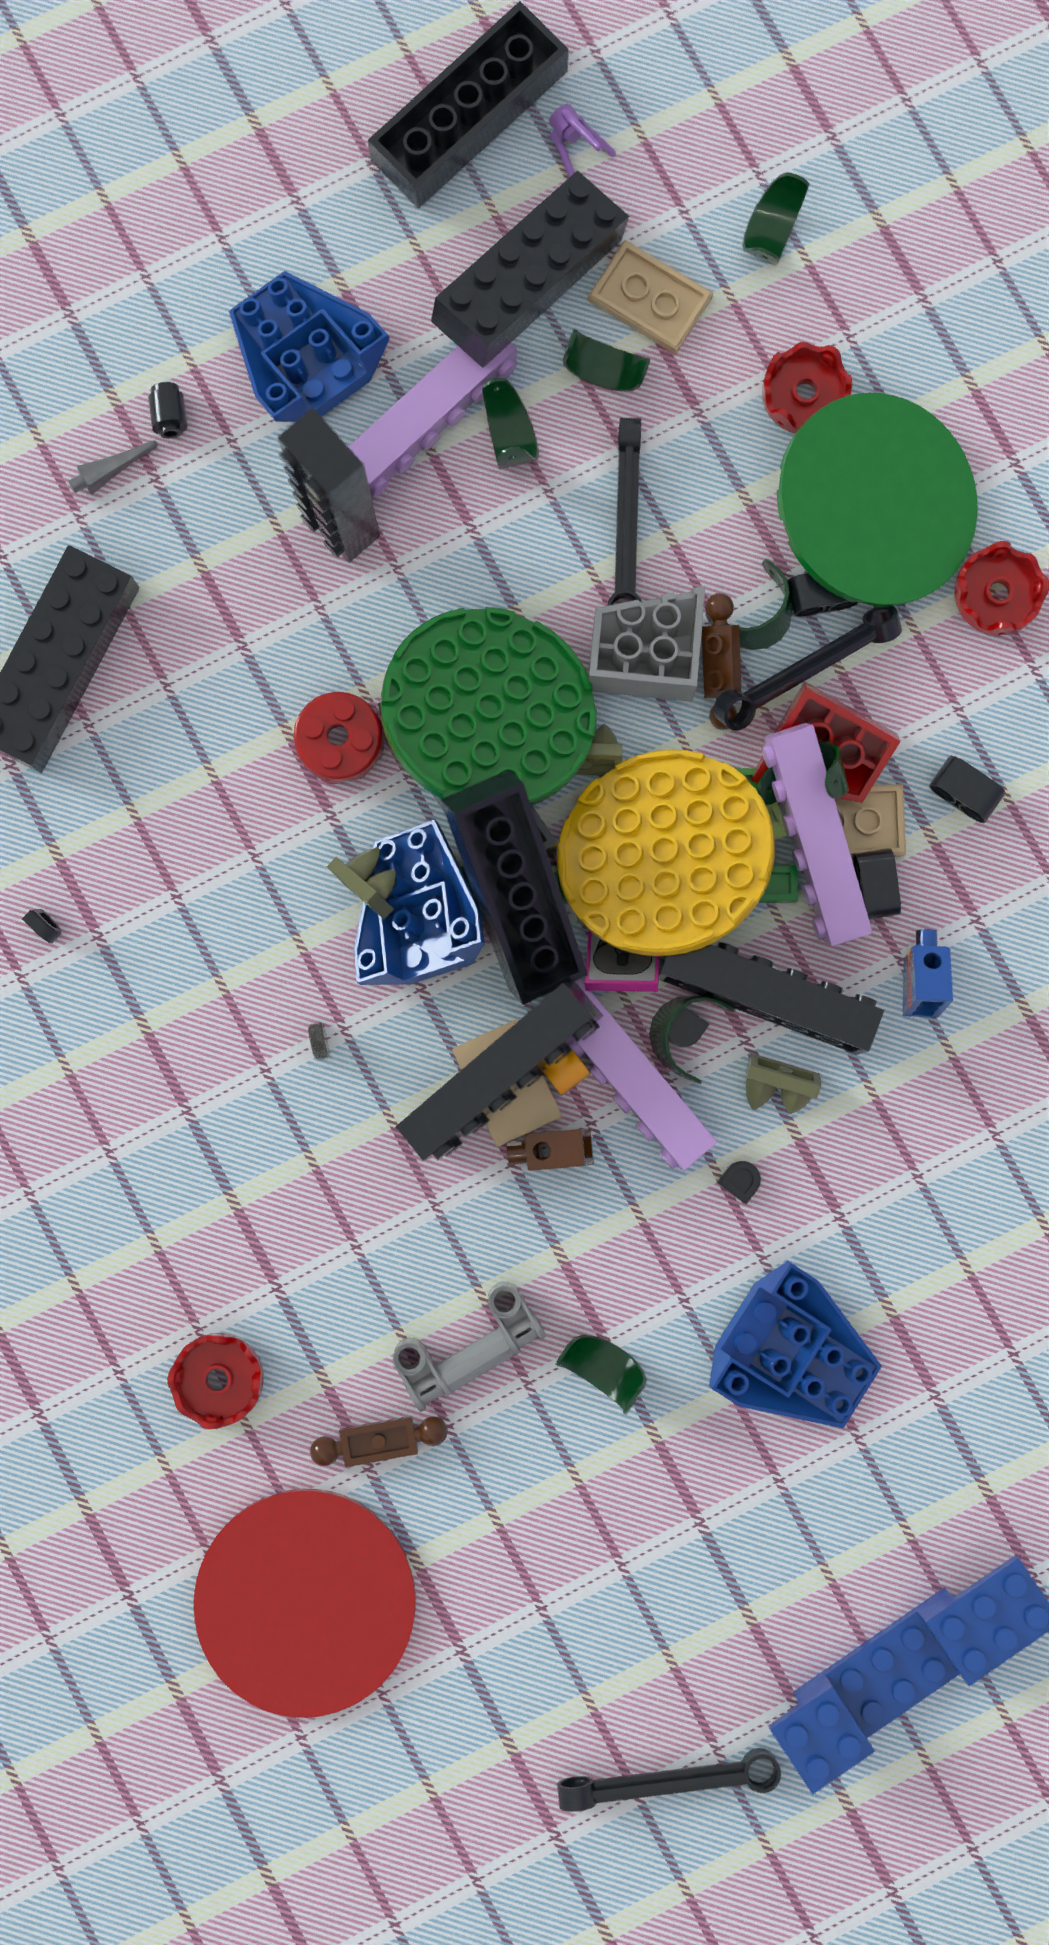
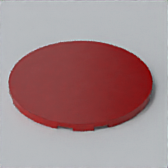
[193,1489,416,1718]

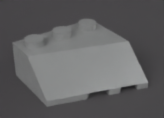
[588,586,705,702]

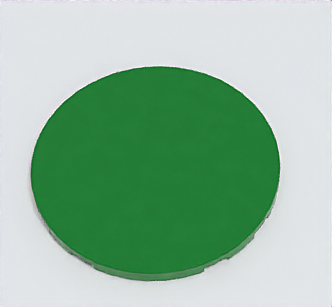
[777,393,978,607]
[380,607,597,806]

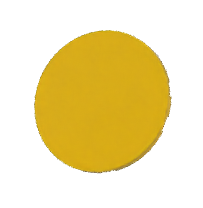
[557,750,775,956]

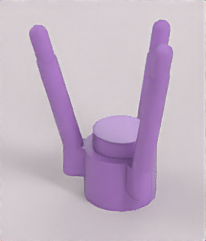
[549,104,616,177]

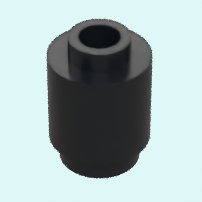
[148,382,187,439]

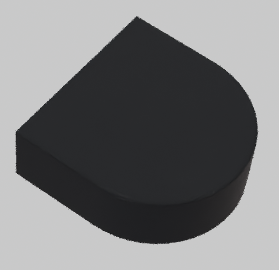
[22,909,62,944]
[668,1007,709,1047]
[717,1161,761,1205]

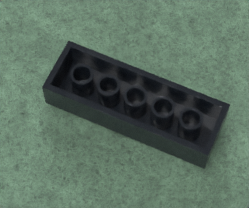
[368,1,569,209]
[431,170,629,368]
[277,407,380,563]
[0,545,140,774]
[440,770,588,1005]
[659,942,884,1055]
[395,982,604,1161]

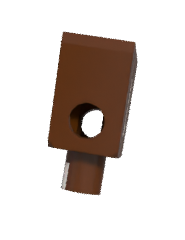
[507,1129,594,1171]

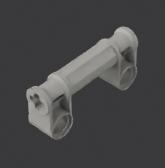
[393,1281,547,1412]

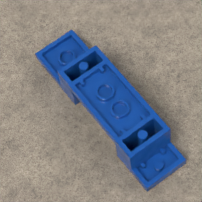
[768,1555,1049,1795]

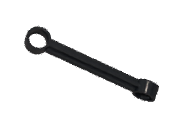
[607,417,642,606]
[714,606,902,731]
[557,1748,781,1812]

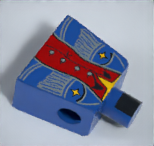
[903,929,953,1018]

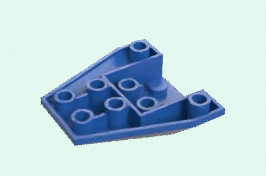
[229,271,390,422]
[354,820,485,985]
[709,1261,882,1428]

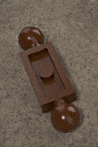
[702,593,742,730]
[310,1415,448,1468]

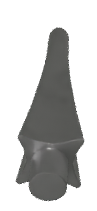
[68,440,158,495]

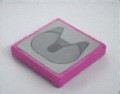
[585,929,660,992]

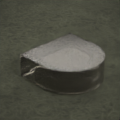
[308,1022,331,1060]

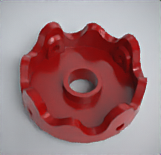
[762,342,852,433]
[954,541,1049,636]
[293,692,384,784]
[167,1333,264,1429]

